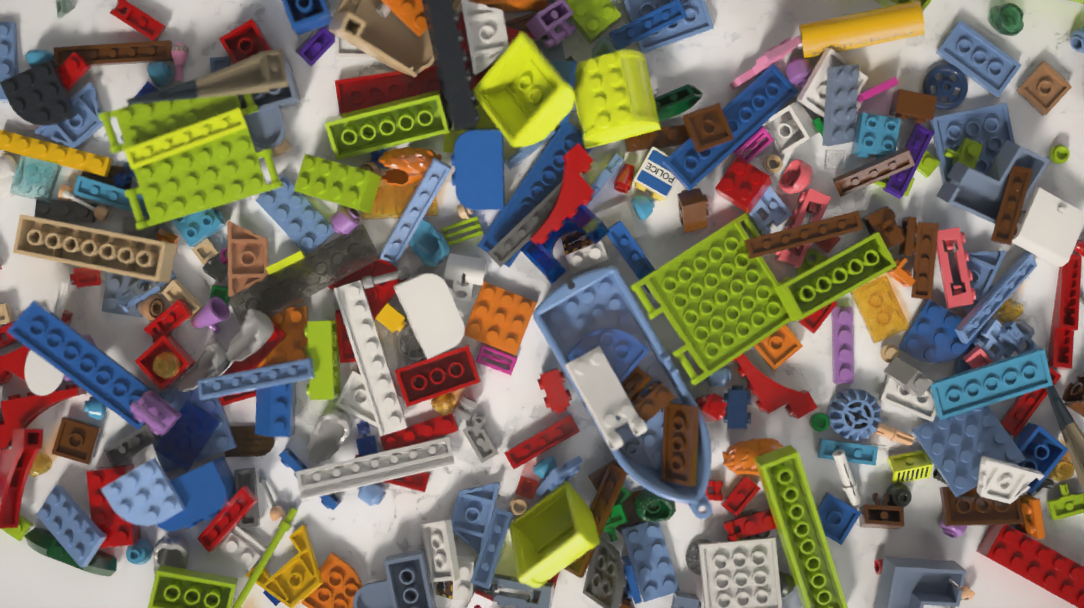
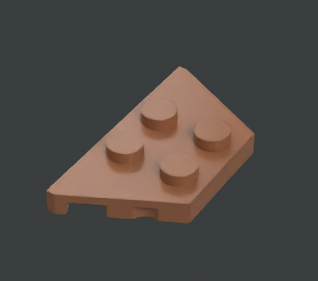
[227,221,268,296]

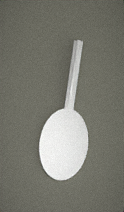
[25,281,69,396]

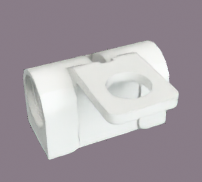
[444,253,487,301]

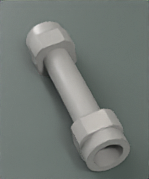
[362,267,410,289]

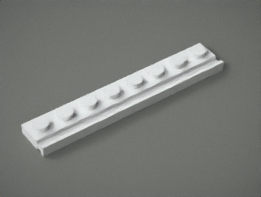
[334,280,408,436]
[296,437,455,501]

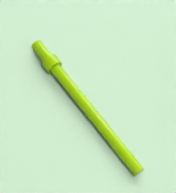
[232,507,298,608]

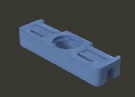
[504,129,556,170]
[586,153,625,206]
[115,270,177,312]
[999,321,1049,362]

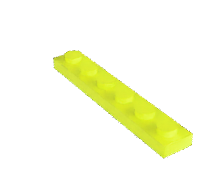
[124,108,248,169]

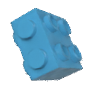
[851,113,901,160]
[171,208,227,247]

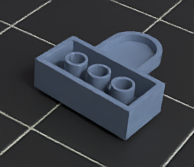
[238,62,302,149]
[353,549,437,608]

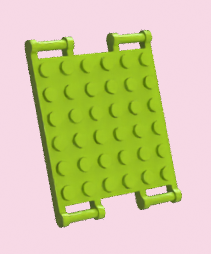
[98,93,284,230]
[630,212,791,386]

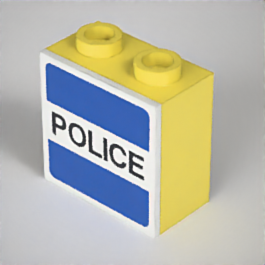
[632,146,678,202]

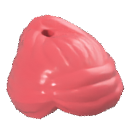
[779,159,813,194]

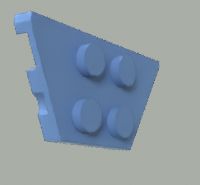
[34,82,103,149]
[951,250,1007,314]
[535,456,583,498]
[451,482,500,554]

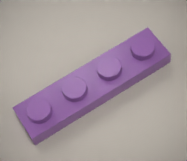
[831,307,854,384]

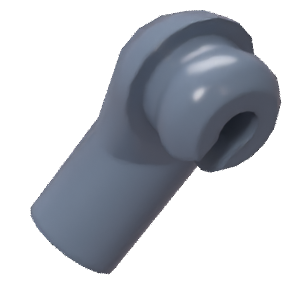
[1006,320,1035,339]

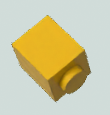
[375,303,407,333]

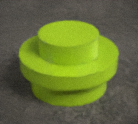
[1049,145,1070,164]

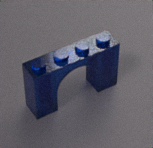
[520,204,610,284]

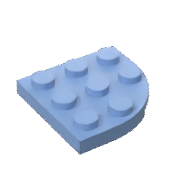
[101,457,185,526]

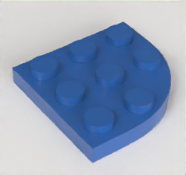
[898,299,979,363]
[567,328,650,384]

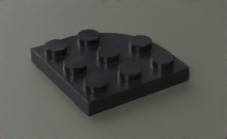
[0,60,78,126]

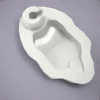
[0,154,20,199]

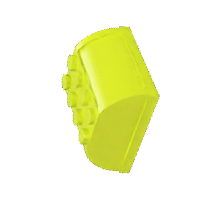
[473,32,575,147]
[573,50,661,149]
[510,481,600,588]

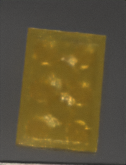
[850,276,910,343]

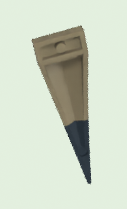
[126,49,289,104]
[1045,383,1084,493]

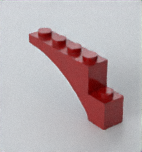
[529,143,595,244]
[0,310,74,385]
[732,353,818,419]
[0,384,87,449]
[0,428,43,528]

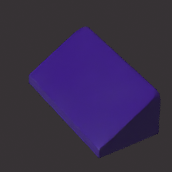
[295,26,335,67]

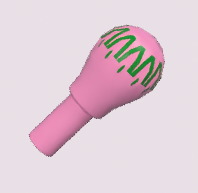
[171,42,189,81]

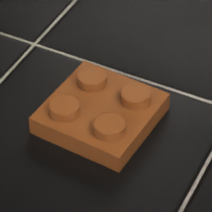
[1016,61,1072,116]

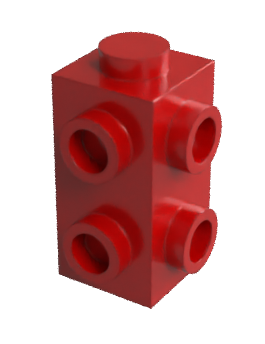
[537,368,572,413]
[695,393,727,423]

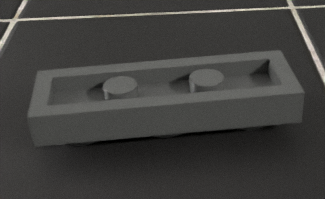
[34,198,97,223]
[104,424,160,467]
[234,468,260,528]

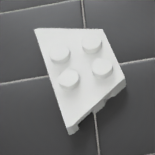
[461,0,509,76]
[977,456,1044,504]

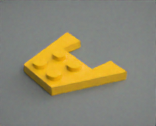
[245,525,323,608]

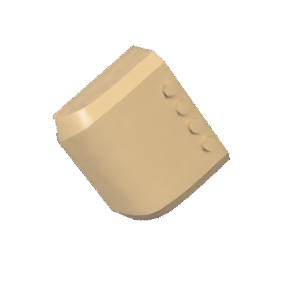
[328,0,462,77]

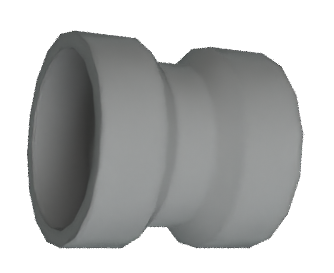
[453,395,478,421]

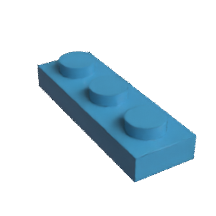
[817,438,878,466]

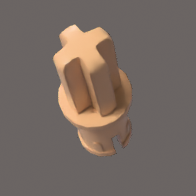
[874,422,914,445]

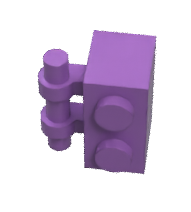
[526,0,576,49]
[130,390,182,435]

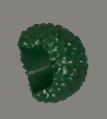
[635,488,676,523]

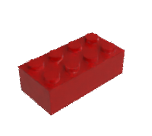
[394,345,482,407]
[86,464,141,548]

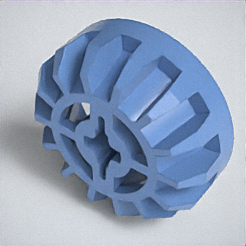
[827,388,882,441]

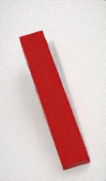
[1047,254,1082,370]

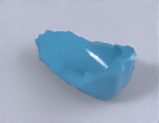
[408,219,450,267]

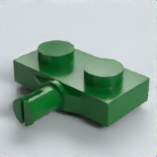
[603,503,628,542]

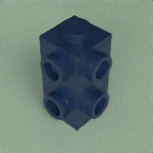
[723,385,751,429]

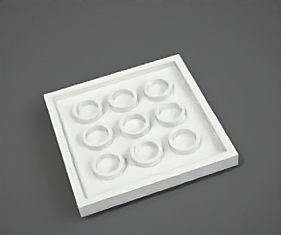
[698,537,782,608]

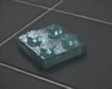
[10,156,61,203]

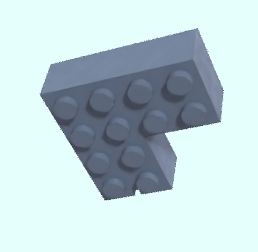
[936,140,1050,224]
[875,557,967,608]

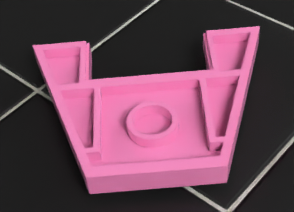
[730,36,802,90]

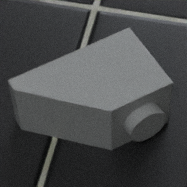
[883,357,933,398]

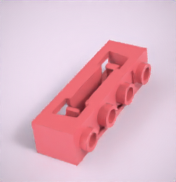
[774,188,831,268]
[936,227,976,309]

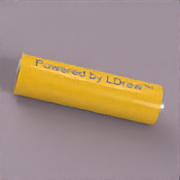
[797,0,925,58]

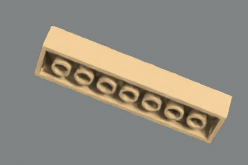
[13,214,177,283]

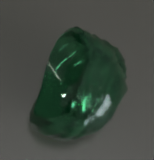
[988,3,1024,36]

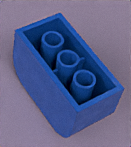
[282,0,333,35]
[451,128,505,210]
[156,455,236,531]

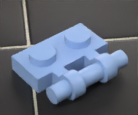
[749,186,792,235]
[973,319,1014,362]

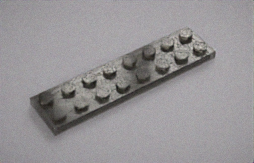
[228,224,381,327]

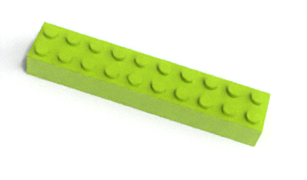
[754,445,848,608]

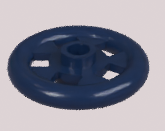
[922,64,968,110]

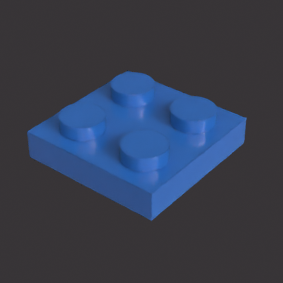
[816,492,861,545]
[621,555,642,604]

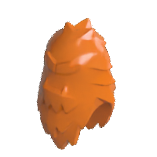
[378,147,442,186]
[722,438,785,476]

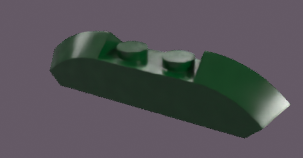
[654,84,703,122]
[24,527,117,577]

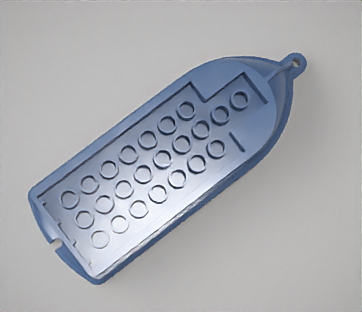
[533,266,712,519]

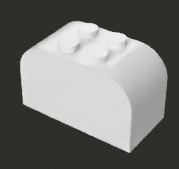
[393,274,465,359]

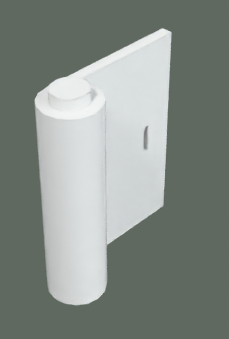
[1012,187,1084,267]

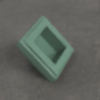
[56,0,75,18]

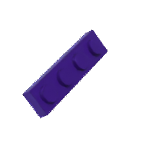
[883,123,935,199]

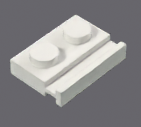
[219,524,267,571]

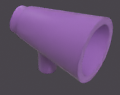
[191,297,230,334]

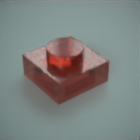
[813,236,841,254]
[515,475,539,500]

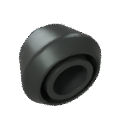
[886,483,912,507]
[779,571,795,598]

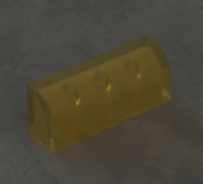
[360,184,439,220]

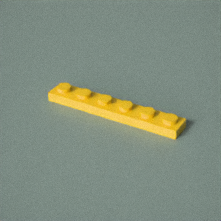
[0,130,113,178]

